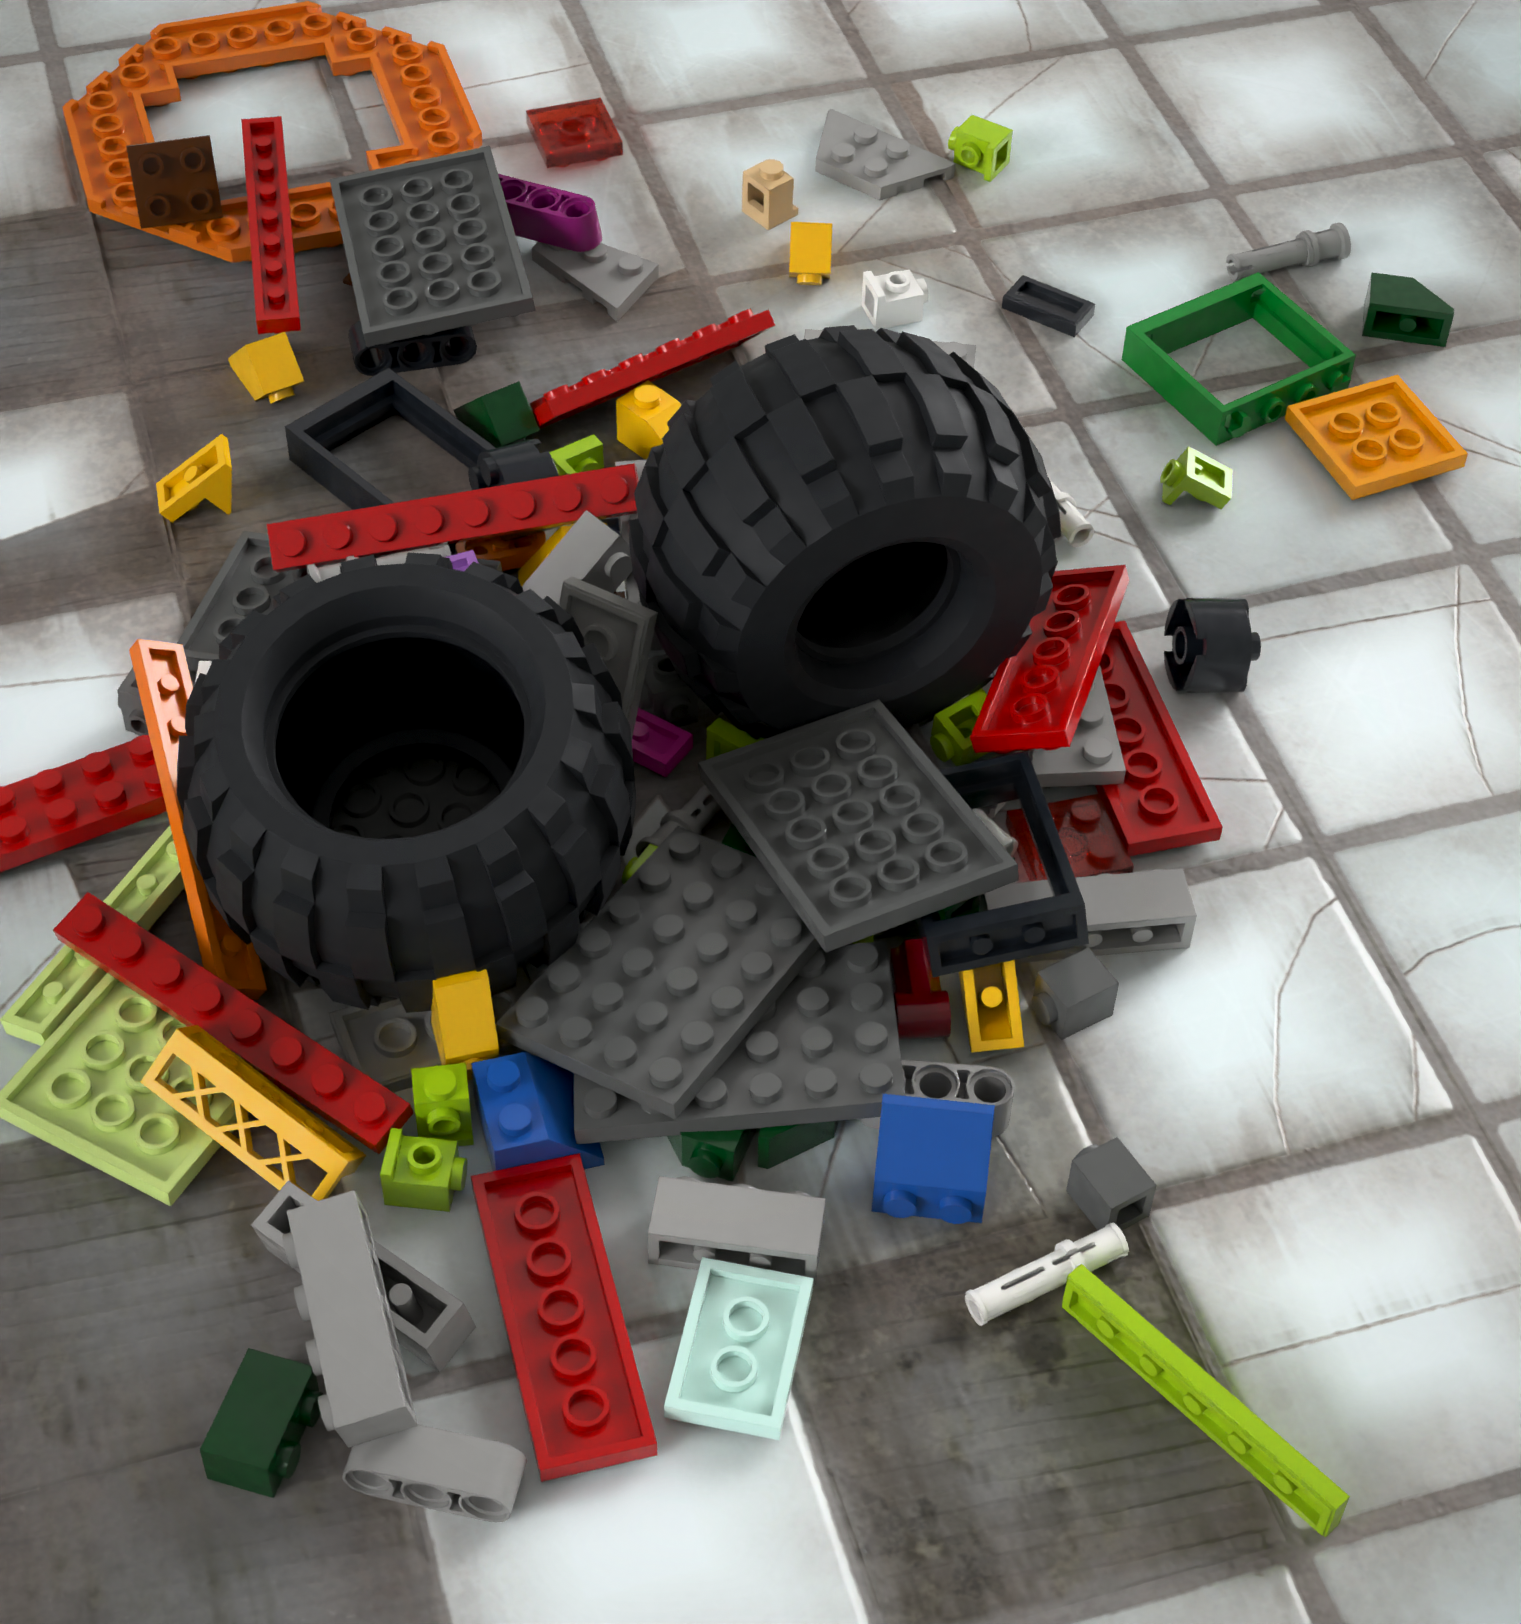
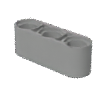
[859,1059,1015,1137]
[342,1424,527,1522]

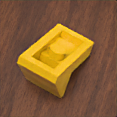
[156,434,232,523]

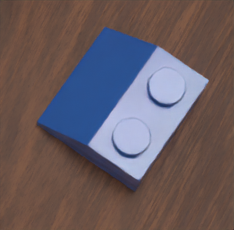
[471,1052,605,1171]
[871,1094,995,1224]

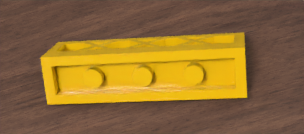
[140,1025,366,1201]

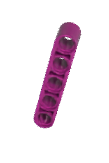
[498,174,602,252]

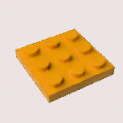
[1284,374,1468,500]

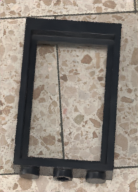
[285,368,495,552]
[915,751,1089,977]

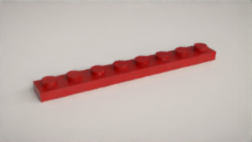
[241,116,301,334]
[267,463,639,572]
[53,892,414,1155]

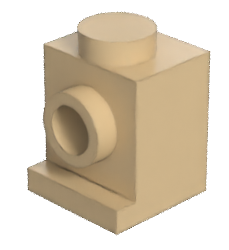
[742,159,798,230]

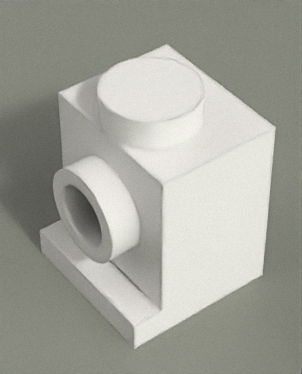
[861,270,928,330]

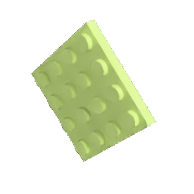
[0,973,249,1206]

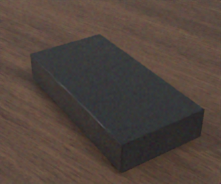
[1002,275,1095,337]

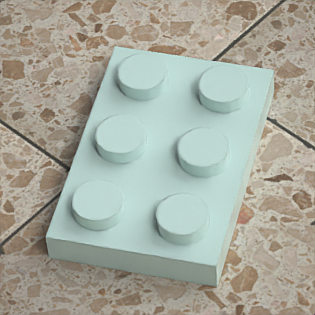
[664,1257,814,1440]

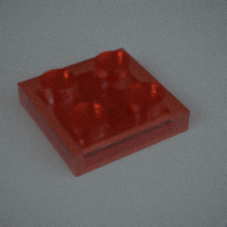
[526,98,623,168]
[1005,793,1134,881]

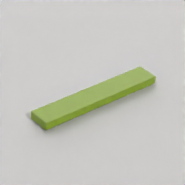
[1062,1264,1350,1537]

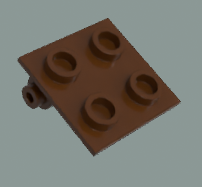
[126,135,223,229]

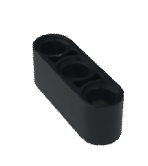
[348,321,477,376]

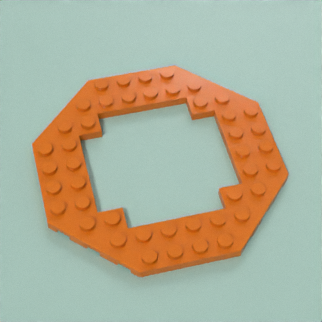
[62,1,482,263]

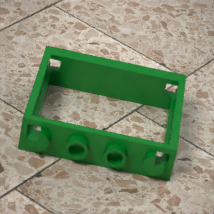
[1121,272,1356,446]

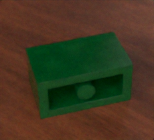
[200,1348,324,1498]

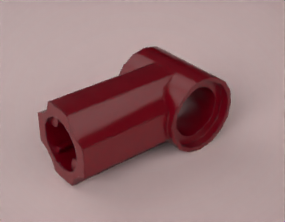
[890,939,951,1040]

